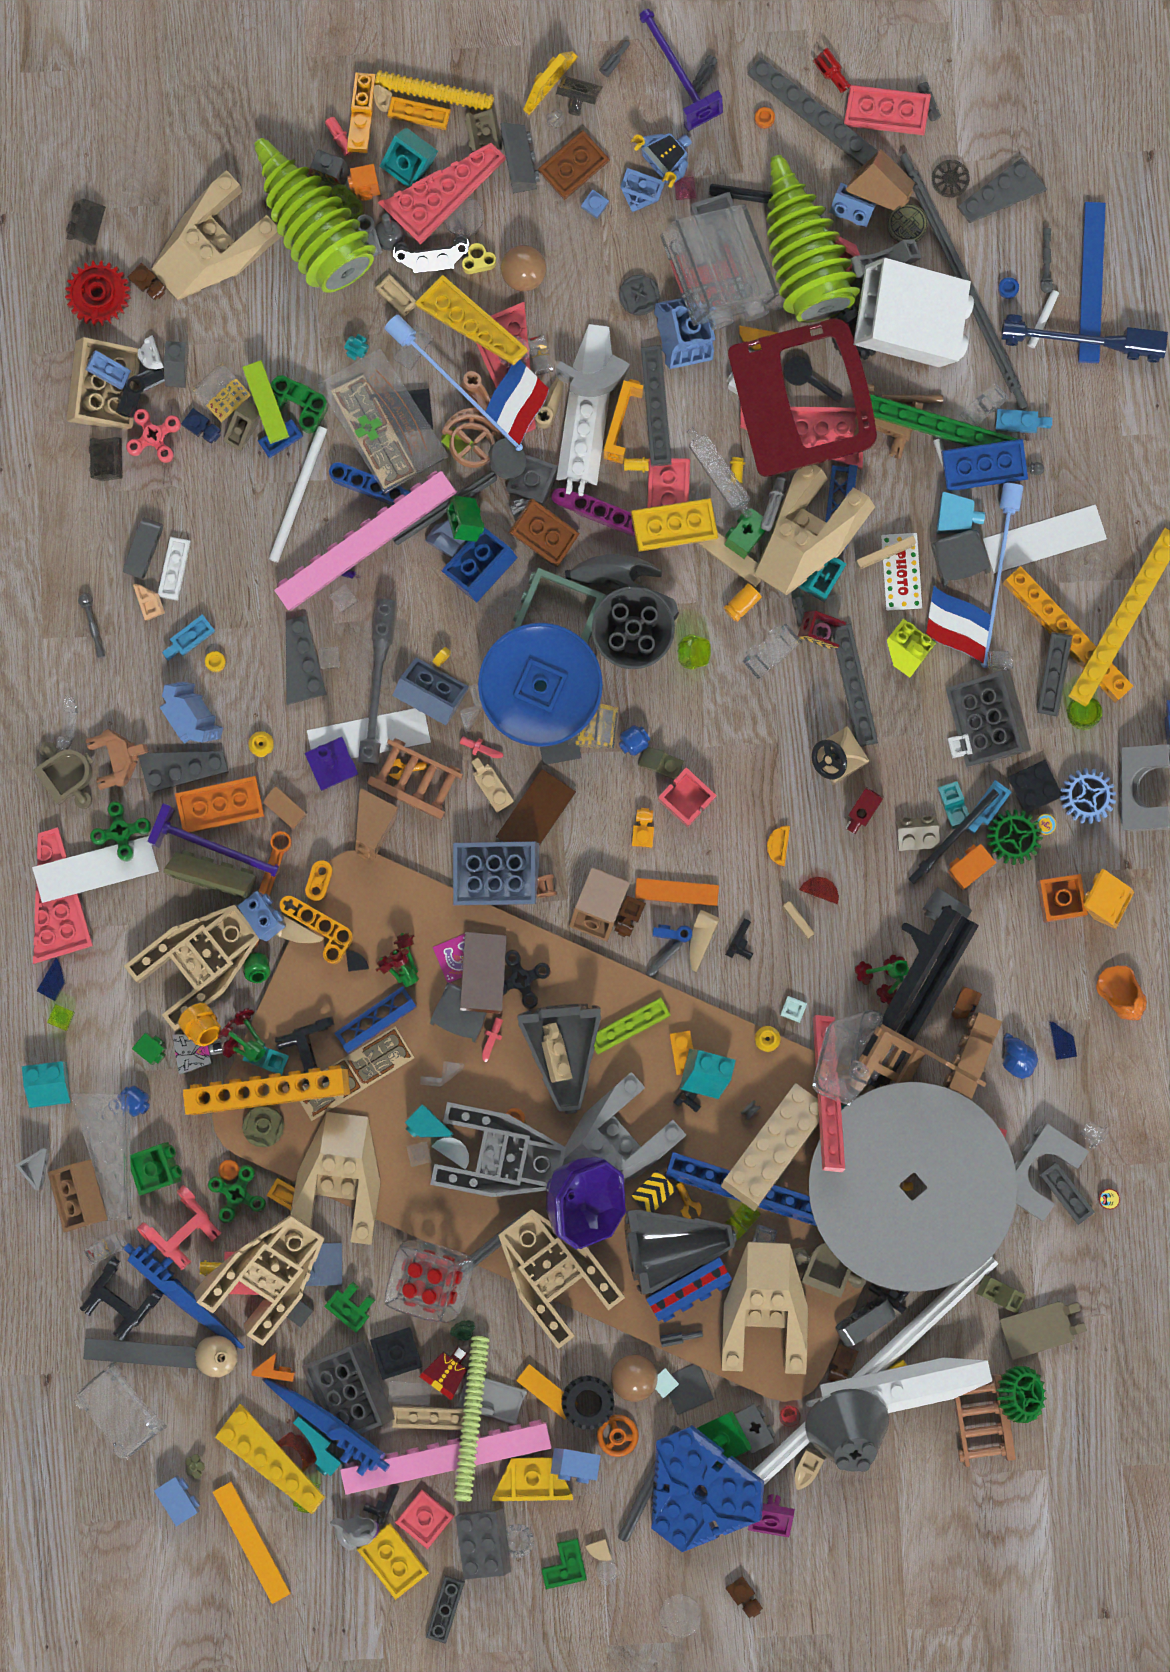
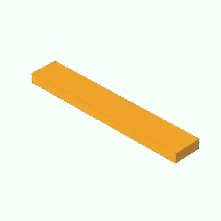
[213,1481,291,1604]

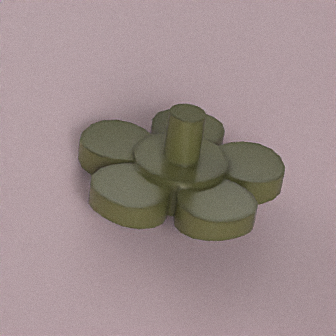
[186,1454,205,1479]

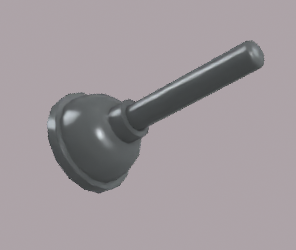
[375,214,406,251]

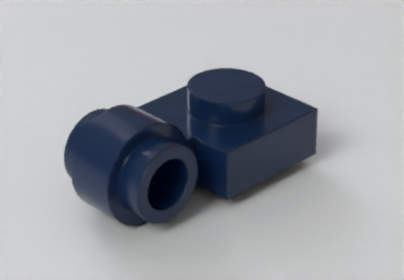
[181,408,221,444]

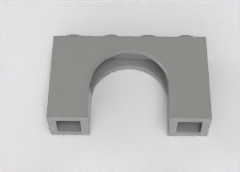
[1120,744,1170,832]
[1014,1124,1089,1221]

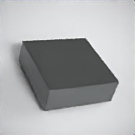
[287,1300,314,1328]

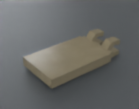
[999,1301,1087,1360]

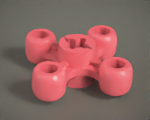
[126,409,181,463]

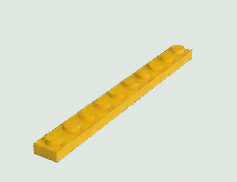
[1068,528,1170,707]

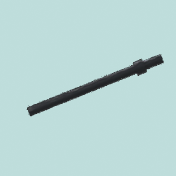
[908,789,999,884]

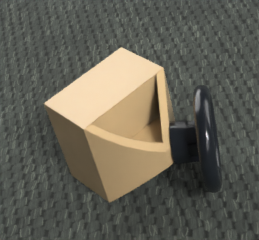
[811,726,869,785]

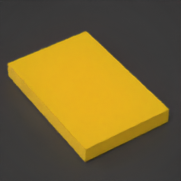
[357,1523,429,1600]

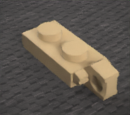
[471,758,514,813]
[541,1023,572,1083]

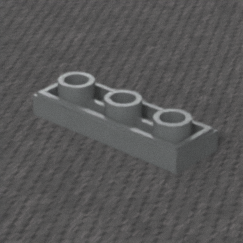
[426,1575,465,1644]

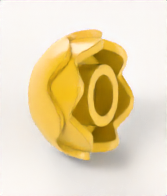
[248,731,274,757]
[754,1026,781,1052]

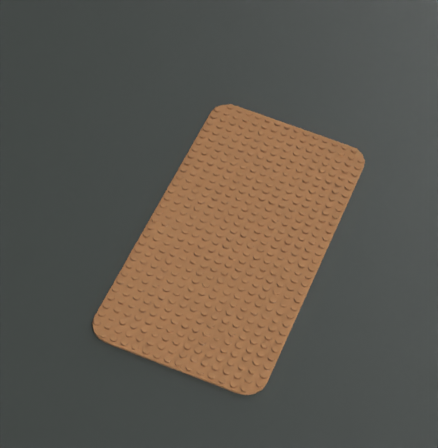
[212,850,914,1402]

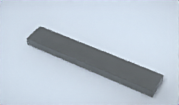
[641,345,672,467]
[831,623,878,747]
[83,1338,199,1369]

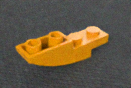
[347,72,376,153]

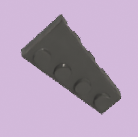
[957,158,1047,223]
[286,615,326,705]
[139,751,229,794]

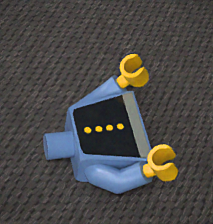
[630,133,692,188]

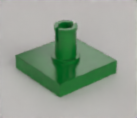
[697,1411,752,1465]

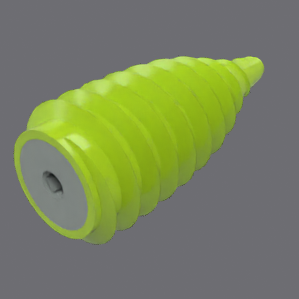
[254,138,376,293]
[766,155,860,323]

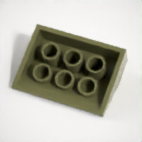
[163,850,257,899]

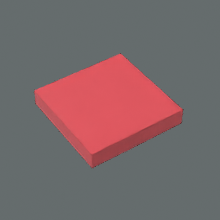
[395,1489,454,1549]

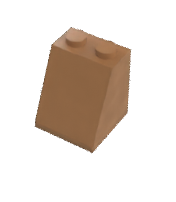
[845,149,915,211]
[355,788,398,861]
[569,868,630,942]

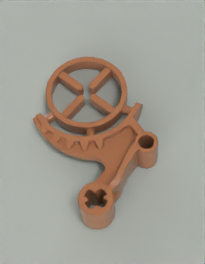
[441,371,502,468]

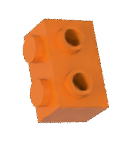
[347,164,380,201]
[947,844,997,890]

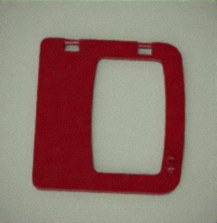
[728,319,877,477]

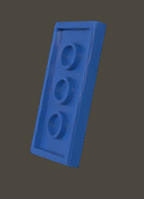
[941,439,1028,492]

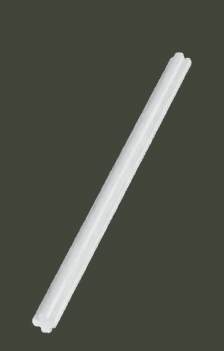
[752,1257,998,1485]

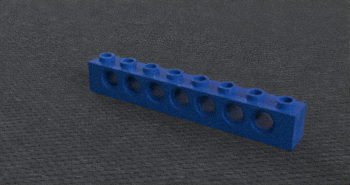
[665,1152,817,1226]

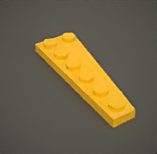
[415,275,528,365]
[215,1404,325,1514]

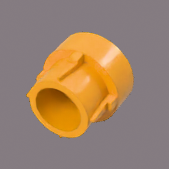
[178,1003,221,1046]

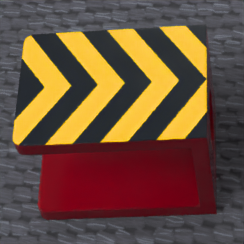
[797,611,846,649]
[632,1170,676,1213]

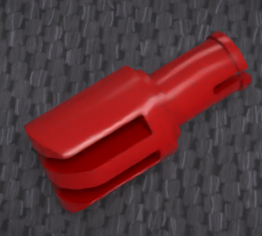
[812,48,851,93]

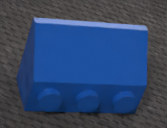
[441,527,518,603]

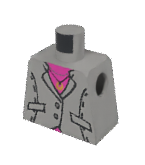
[173,1034,223,1074]

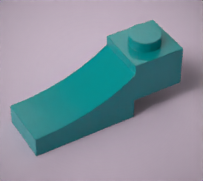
[293,1415,342,1476]

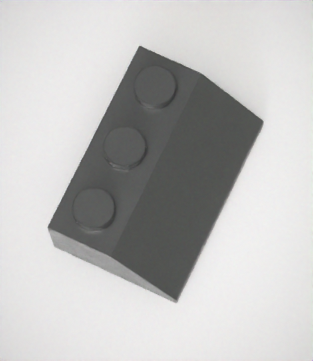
[500,123,540,194]

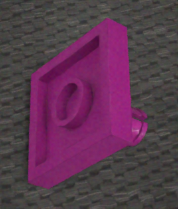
[748,1494,795,1537]

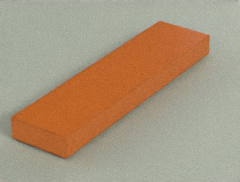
[635,878,719,906]

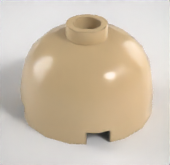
[195,1335,238,1377]

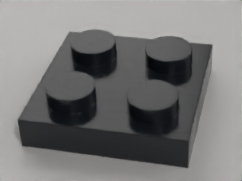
[1007,760,1063,814]
[370,1327,423,1380]

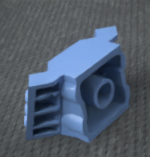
[654,296,716,369]
[160,682,223,744]

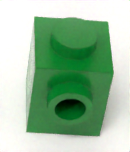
[132,1033,166,1065]

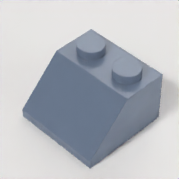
[305,1243,342,1286]

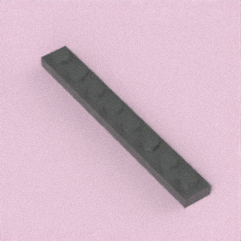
[747,57,878,166]

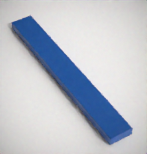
[1078,202,1106,364]

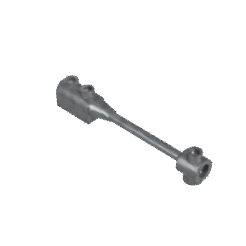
[358,599,397,765]

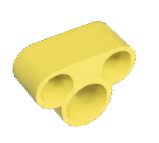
[462,243,496,274]

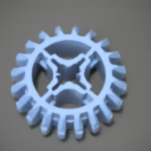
[1060,768,1116,824]

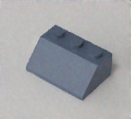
[392,657,469,725]

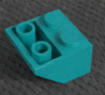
[798,558,847,603]

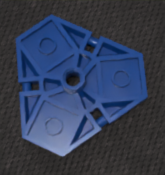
[651,1425,764,1552]

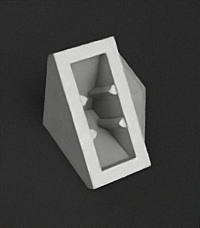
[15,1148,50,1190]

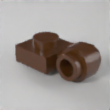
[128,263,166,300]
[614,896,646,937]
[827,1344,859,1382]
[725,1575,763,1619]

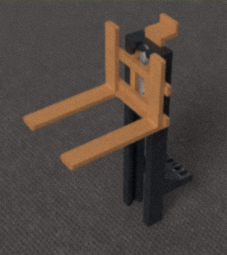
[840,906,986,1092]

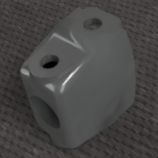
[931,530,991,587]
[430,982,487,1043]

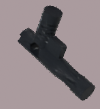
[725,918,754,960]
[673,1090,701,1113]
[868,1283,910,1314]
[363,1484,400,1526]

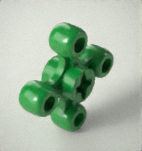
[90,801,151,862]
[208,1165,266,1223]

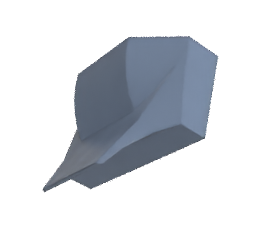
[425,519,468,559]

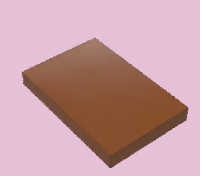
[538,130,610,200]
[508,498,580,567]

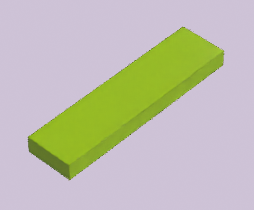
[242,360,289,444]
[594,997,671,1055]

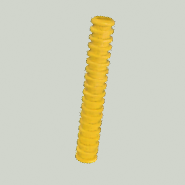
[375,70,494,111]

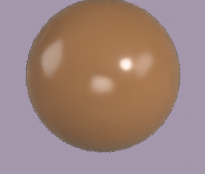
[501,245,547,292]
[611,1354,658,1402]

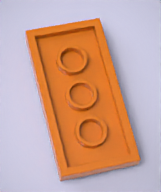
[175,776,265,833]

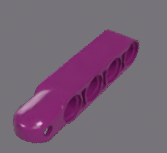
[551,488,635,537]

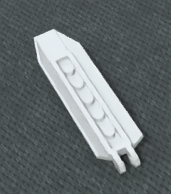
[556,324,612,496]
[807,1358,992,1413]

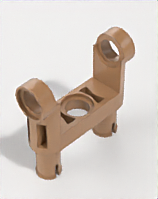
[853,383,923,459]

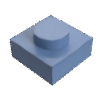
[581,190,609,219]

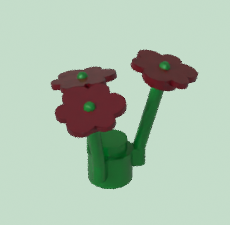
[855,955,909,1005]
[218,1008,266,1062]

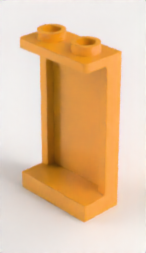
[604,379,644,464]

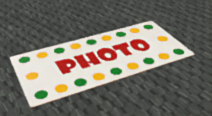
[881,533,922,611]

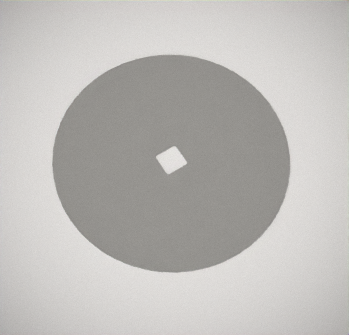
[809,1082,1017,1292]

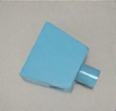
[936,492,985,534]

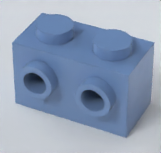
[829,183,876,227]
[238,891,286,942]
[550,1448,601,1484]
[154,1475,200,1527]

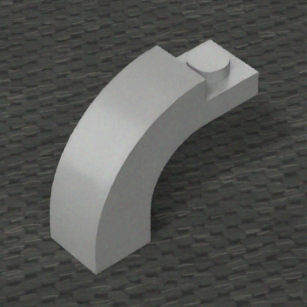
[850,239,922,281]
[556,354,630,397]

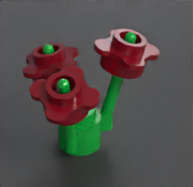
[376,933,419,987]

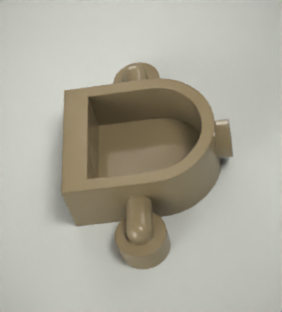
[33,742,94,809]
[792,1242,866,1298]

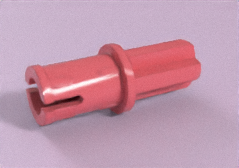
[325,117,353,156]

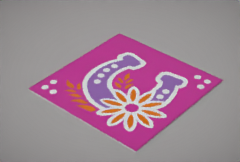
[433,934,465,983]

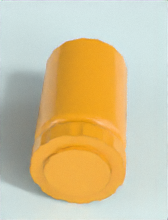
[723,583,762,622]

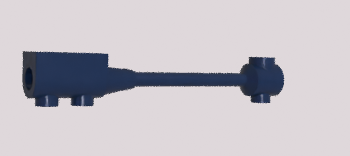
[1001,314,1168,363]

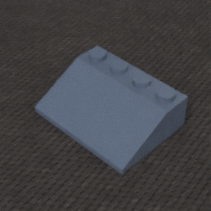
[453,842,539,905]

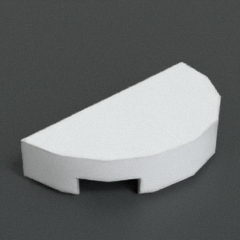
[138,335,164,369]
[432,1138,469,1170]

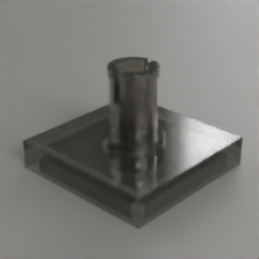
[556,76,603,116]

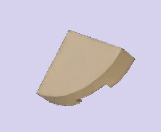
[374,85,393,112]
[585,1539,612,1561]

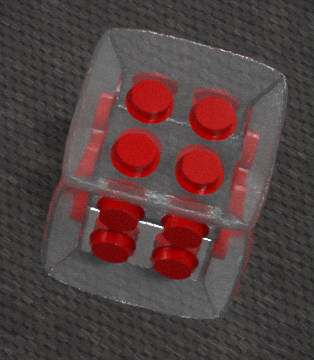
[385,1240,474,1323]

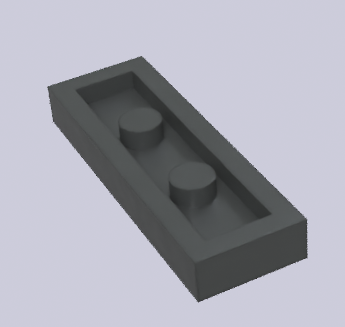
[1039,1162,1095,1225]

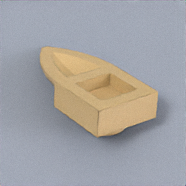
[795,1447,826,1490]

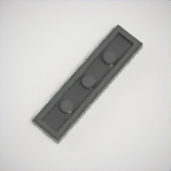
[1037,632,1073,717]

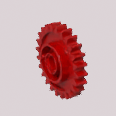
[65,260,131,326]

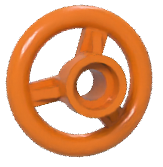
[597,1415,639,1457]

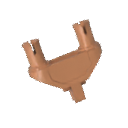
[86,729,149,790]

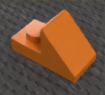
[251,1352,296,1382]

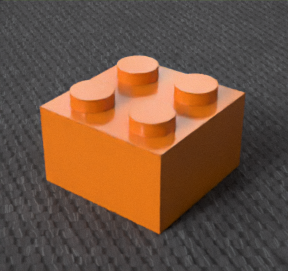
[1037,874,1088,923]

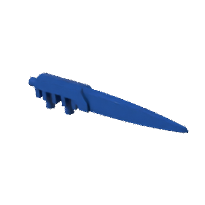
[123,1242,245,1349]
[262,1378,390,1476]

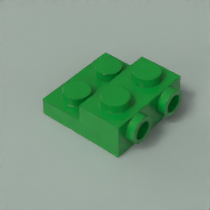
[126,1142,183,1196]

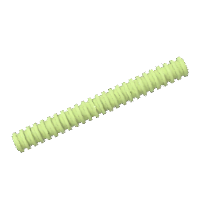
[453,1336,490,1502]

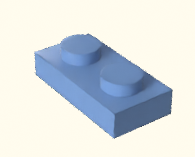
[85,351,131,389]

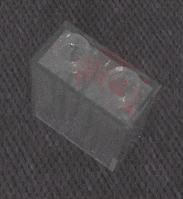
[660,204,779,330]

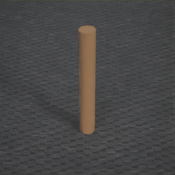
[881,394,943,403]

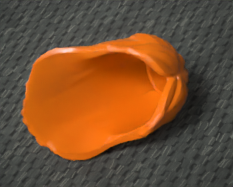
[1096,965,1147,1021]

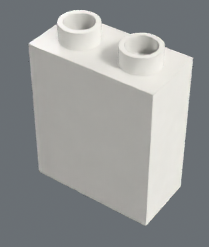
[853,258,974,367]

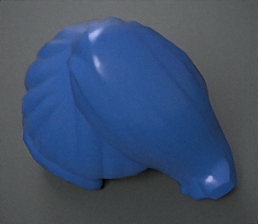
[1003,1033,1038,1079]

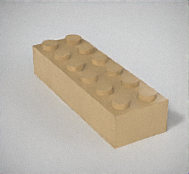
[721,1083,819,1211]

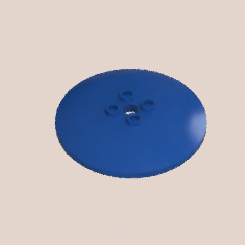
[478,623,603,747]

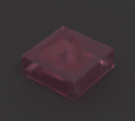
[674,177,696,201]

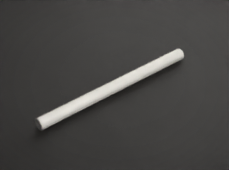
[269,426,327,563]

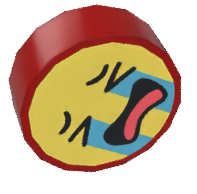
[1098,1189,1120,1210]

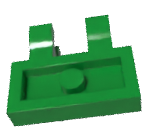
[324,1282,375,1333]

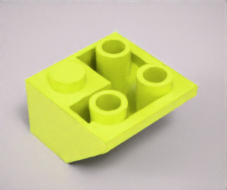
[887,619,936,678]

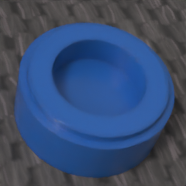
[998,277,1019,299]

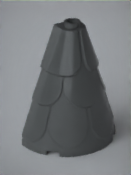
[517,1004,601,1114]
[625,1210,737,1295]

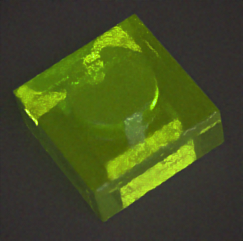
[47,1004,75,1031]

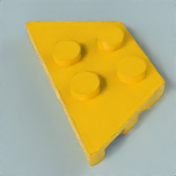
[523,51,578,115]
[492,1457,573,1501]

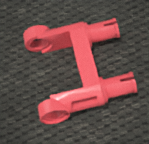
[137,1185,222,1271]

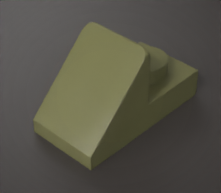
[638,747,684,780]

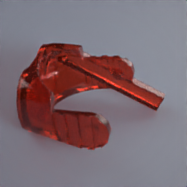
[276,1432,316,1473]

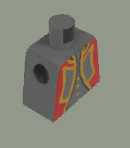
[308,150,350,189]

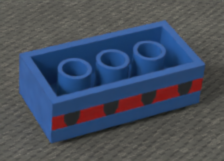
[646,1256,732,1322]

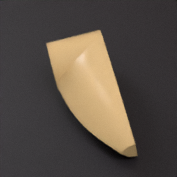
[535,376,564,429]
[690,910,720,972]
[276,913,324,943]

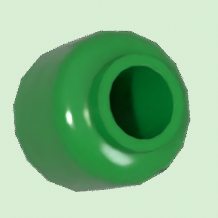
[242,952,271,983]

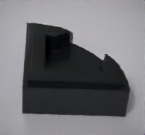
[346,951,369,972]

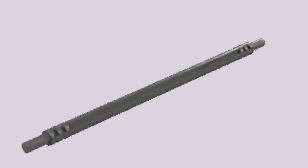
[900,153,1028,410]

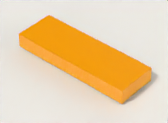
[387,96,451,130]
[516,1364,578,1420]

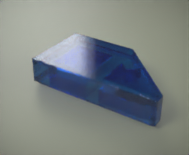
[37,958,66,1001]
[1049,1022,1077,1060]

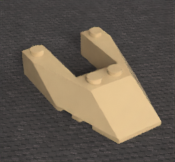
[151,170,282,300]
[754,464,875,595]
[124,905,259,1032]
[291,1112,381,1245]
[499,1210,625,1349]
[194,1215,324,1346]
[721,1242,808,1374]

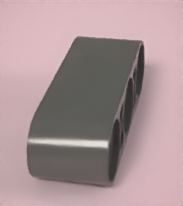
[123,517,163,579]
[835,1295,896,1347]

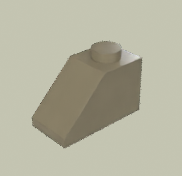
[223,400,260,451]

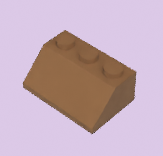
[47,1159,107,1233]

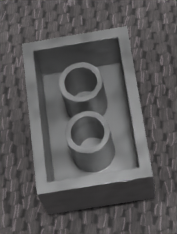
[455,1508,511,1580]

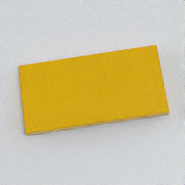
[630,498,718,552]

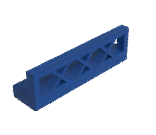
[825,465,858,549]
[335,986,417,1054]

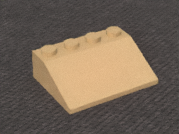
[66,337,140,429]

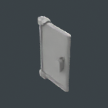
[457,1372,527,1425]

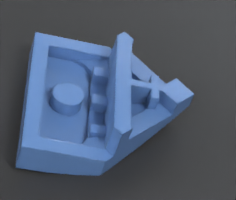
[620,168,665,212]

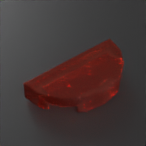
[799,877,839,905]

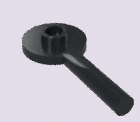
[784,357,843,402]

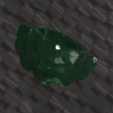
[450,1320,475,1341]

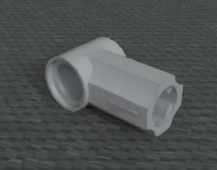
[357,215,383,257]

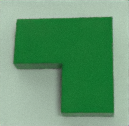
[541,1538,587,1590]

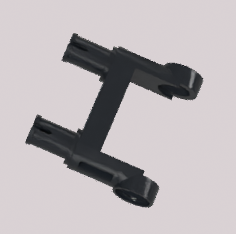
[275,1017,349,1088]
[79,1256,164,1341]

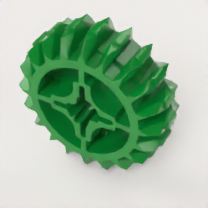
[986,809,1043,865]
[996,1366,1047,1423]

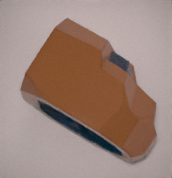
[951,986,982,1020]

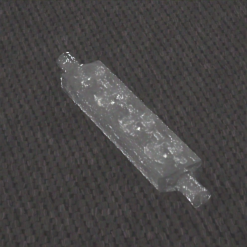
[687,427,753,518]

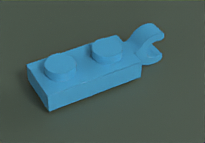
[995,409,1053,433]
[162,614,216,661]
[967,780,1011,834]

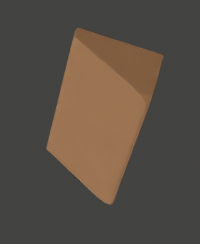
[263,786,307,829]

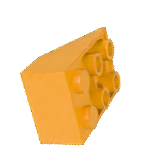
[1083,869,1134,929]

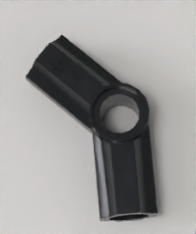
[116,369,165,418]

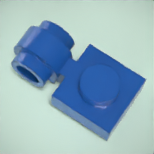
[652,924,692,943]

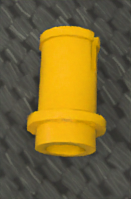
[624,457,649,473]
[729,457,746,483]
[200,1260,222,1277]

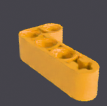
[280,896,353,964]

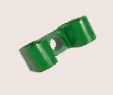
[271,375,328,434]

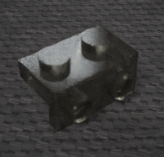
[66,198,106,246]
[89,437,123,482]

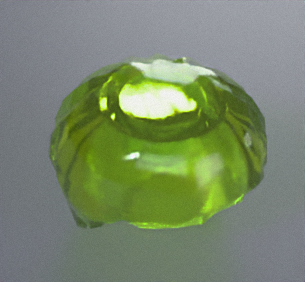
[677,634,711,670]
[1066,698,1102,731]

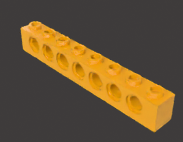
[1003,566,1133,703]
[183,1065,350,1115]

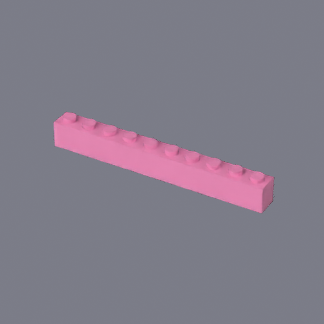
[274,470,457,611]
[340,1419,552,1495]

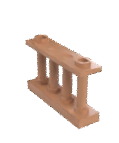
[367,738,463,821]
[954,1374,1016,1467]

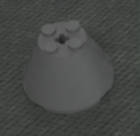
[592,587,675,669]
[805,1389,889,1472]

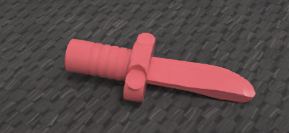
[460,736,503,758]
[482,1017,503,1062]

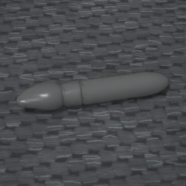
[646,940,683,977]

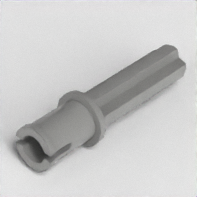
[761,477,788,531]

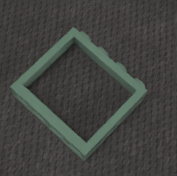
[508,568,607,644]

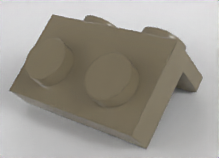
[465,109,502,152]
[896,815,940,851]

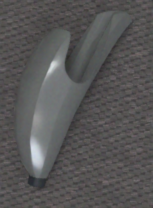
[565,554,679,621]

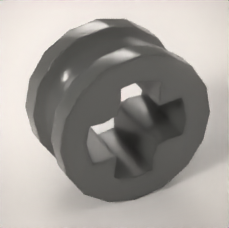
[741,1100,761,1120]

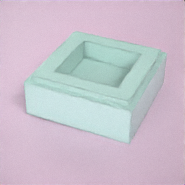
[780,996,807,1023]
[655,1368,679,1398]

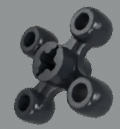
[503,950,551,1009]

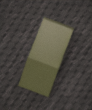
[976,1275,1026,1314]

